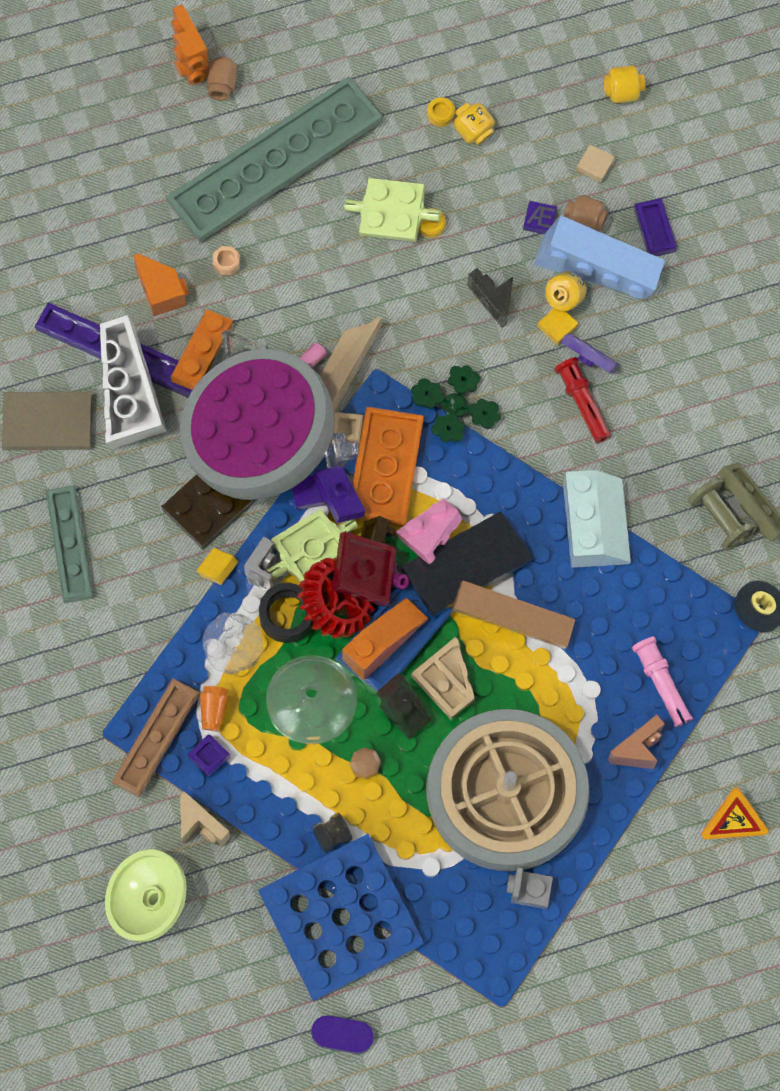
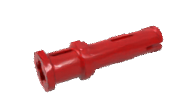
[554,357,611,444]

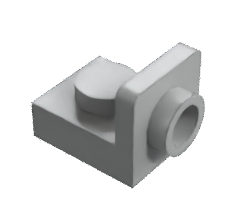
[244,537,276,589]
[506,867,553,909]

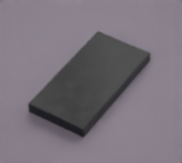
[401,511,533,617]

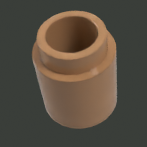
[206,56,238,101]

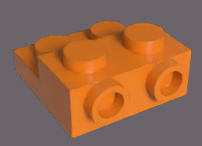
[171,4,209,85]

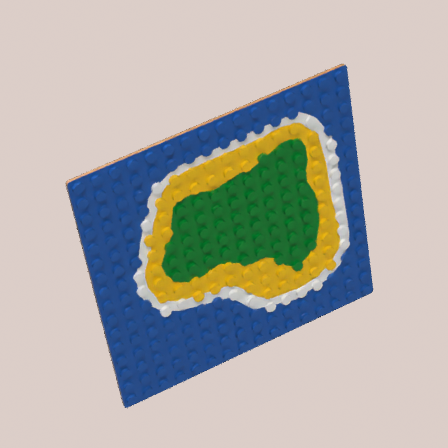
[103,369,759,1008]

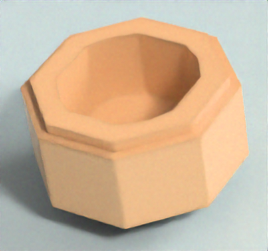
[213,246,240,276]

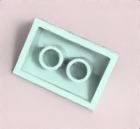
[563,470,631,568]

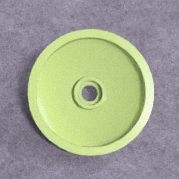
[105,849,187,942]

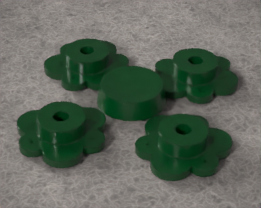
[411,365,501,443]

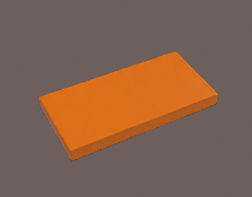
[352,407,424,527]

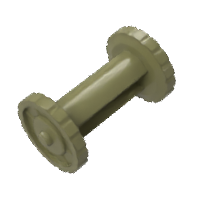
[688,477,756,551]

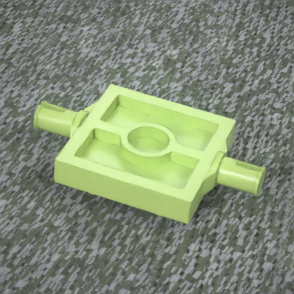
[344,178,441,242]
[266,508,358,584]

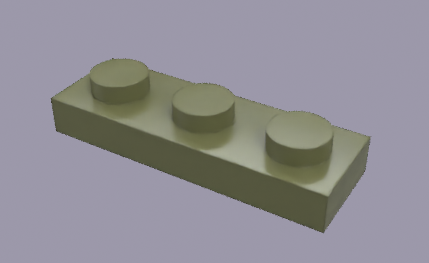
[717,462,780,542]

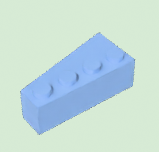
[533,215,665,300]

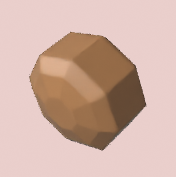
[350,747,381,780]

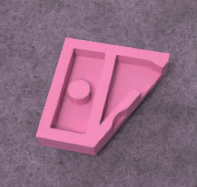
[396,498,462,564]

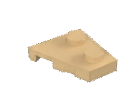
[411,637,475,721]

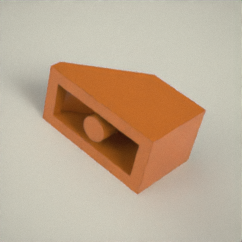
[133,253,189,317]

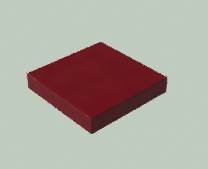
[332,531,396,607]

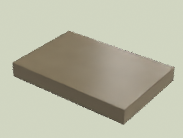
[2,392,92,450]

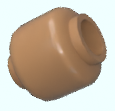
[564,195,608,232]

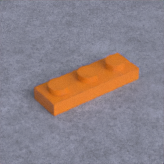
[171,309,233,390]

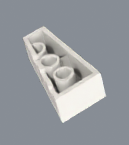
[100,315,167,449]

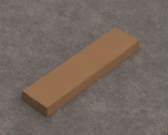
[452,581,575,649]
[112,678,200,798]

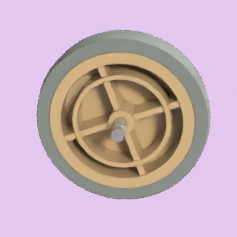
[426,709,589,871]

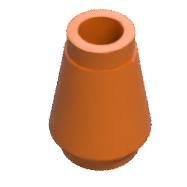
[200,686,230,731]

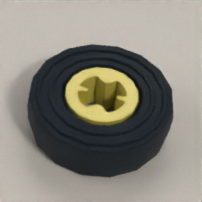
[734,580,780,633]

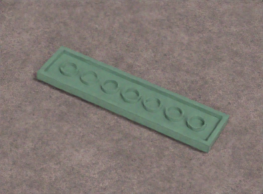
[166,76,383,243]

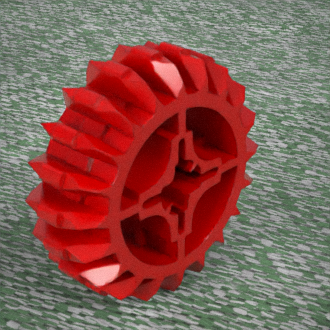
[297,557,375,638]

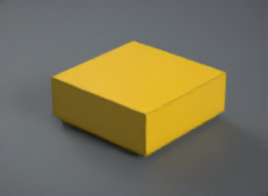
[537,308,578,346]
[196,548,238,585]

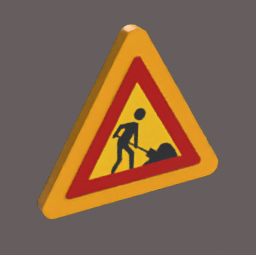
[701,787,768,839]

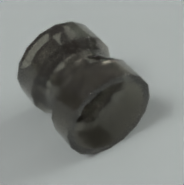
[311,812,353,854]

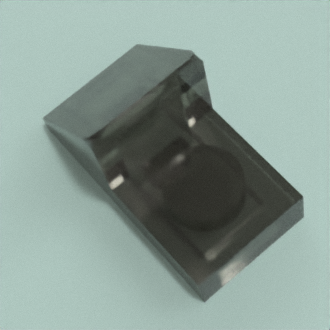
[467,268,513,328]
[376,673,432,739]

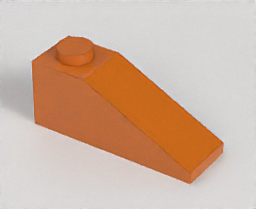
[342,598,428,680]

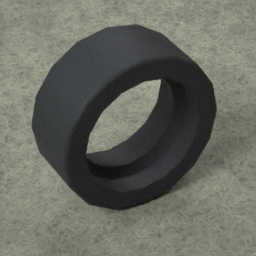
[259,583,313,643]

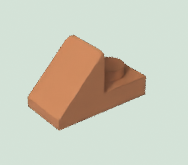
[608,715,664,769]

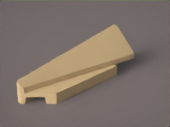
[320,317,381,412]

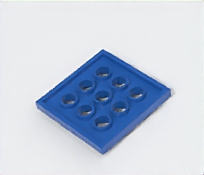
[258,834,425,1002]

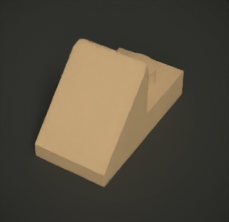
[180,792,230,847]

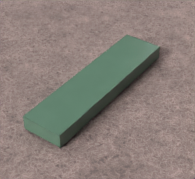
[45,485,93,604]

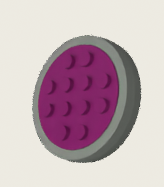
[180,349,334,500]

